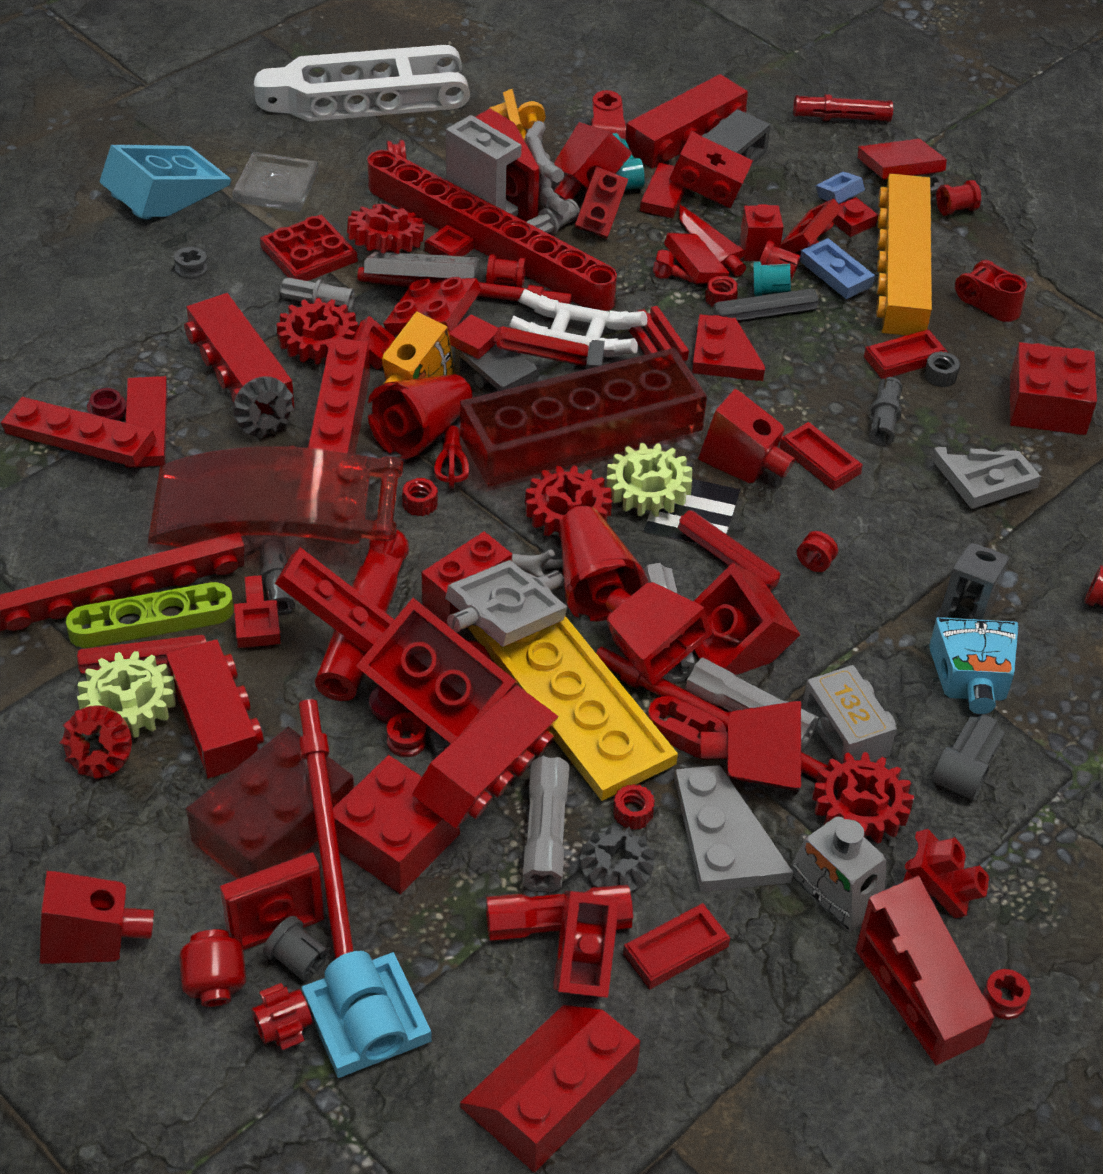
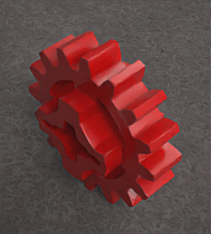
[347,204,425,254]
[277,298,358,364]
[525,465,612,540]
[812,752,914,844]

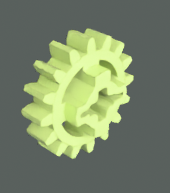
[607,443,692,517]
[77,651,176,738]

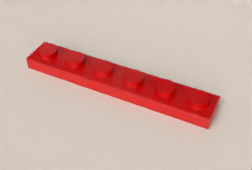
[0,532,244,631]

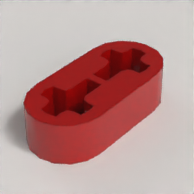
[648,696,726,759]

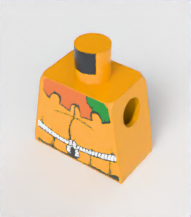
[382,312,455,384]

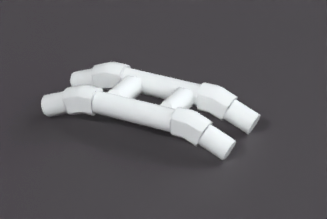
[508,288,647,357]

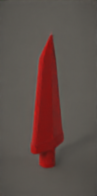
[679,204,746,276]

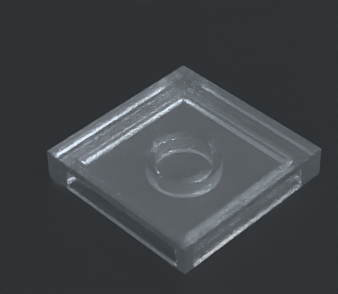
[232,152,319,212]

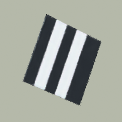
[643,477,741,544]

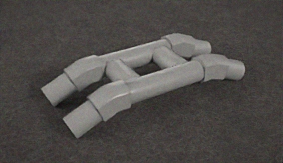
[525,121,569,214]

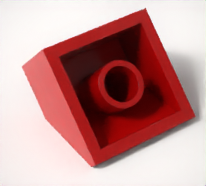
[694,563,801,675]

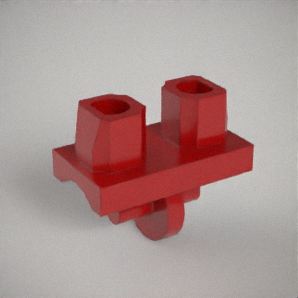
[574,167,628,239]
[903,829,989,919]

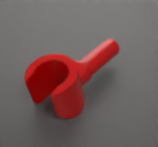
[653,250,699,285]

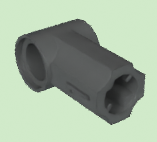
[931,714,1005,801]

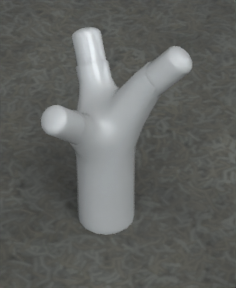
[512,549,563,577]

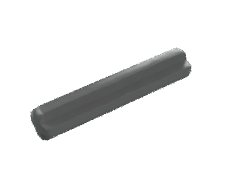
[713,288,818,321]

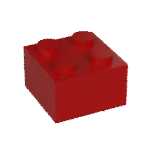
[1010,342,1097,435]
[333,755,460,894]

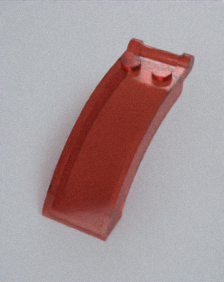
[148,447,404,547]

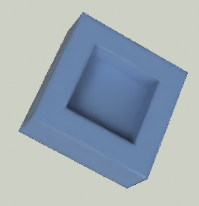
[815,171,865,204]

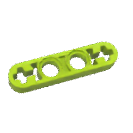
[66,582,234,648]

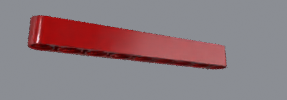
[367,150,617,311]

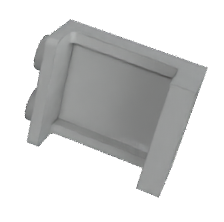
[446,115,521,216]

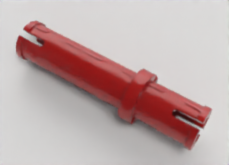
[793,94,893,122]

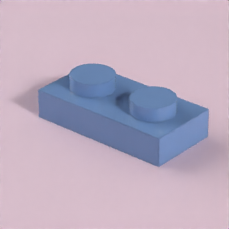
[800,238,875,299]

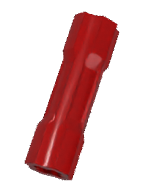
[486,885,633,940]

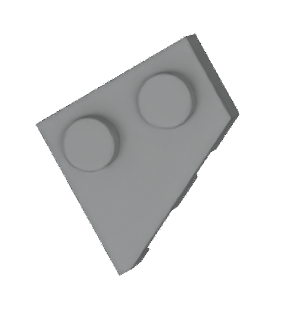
[931,447,1041,509]

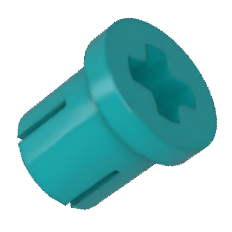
[754,261,791,296]

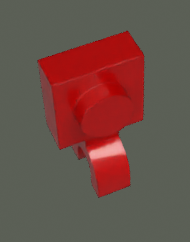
[234,575,281,648]

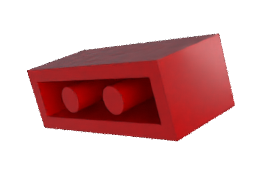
[166,639,264,779]

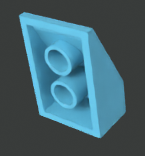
[99,145,232,219]

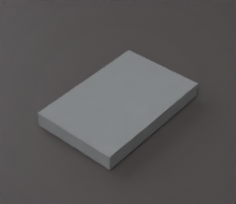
[364,251,479,278]

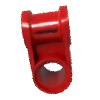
[591,90,626,140]
[955,260,1027,322]

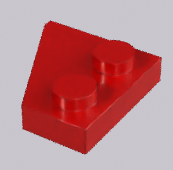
[692,314,765,381]

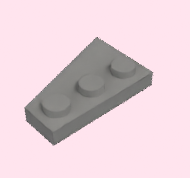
[674,765,793,892]

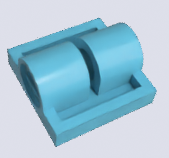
[301,951,432,1078]

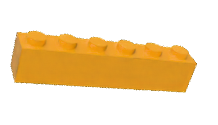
[876,174,932,335]

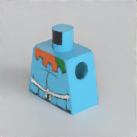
[929,617,1018,714]

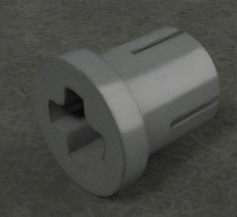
[263,916,329,981]

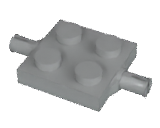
[445,560,568,647]

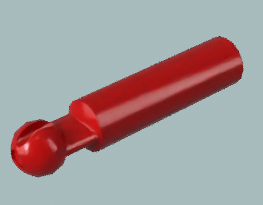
[315,528,409,701]

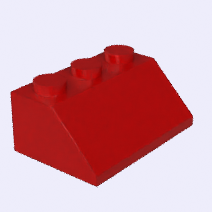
[356,598,519,744]
[460,1005,641,1173]

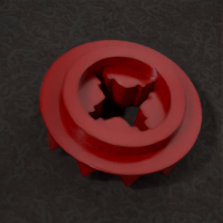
[59,705,132,779]

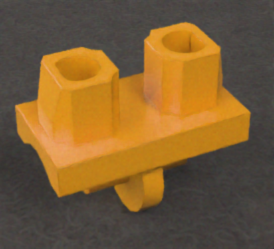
[489,89,546,150]

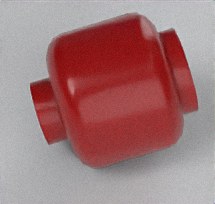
[179,929,247,1007]

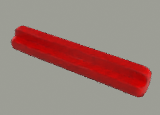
[493,326,589,366]
[678,510,781,591]
[77,635,206,675]

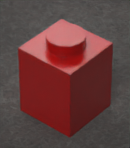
[740,204,784,261]

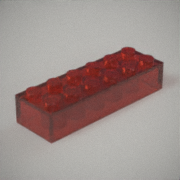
[460,348,707,487]

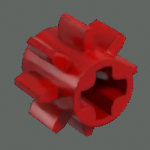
[251,983,312,1050]

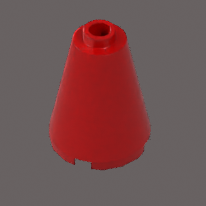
[368,374,473,459]
[560,506,648,622]

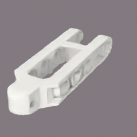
[254,45,470,122]

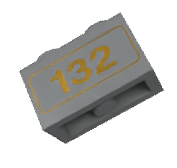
[802,665,897,764]

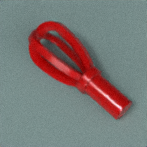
[434,426,469,489]

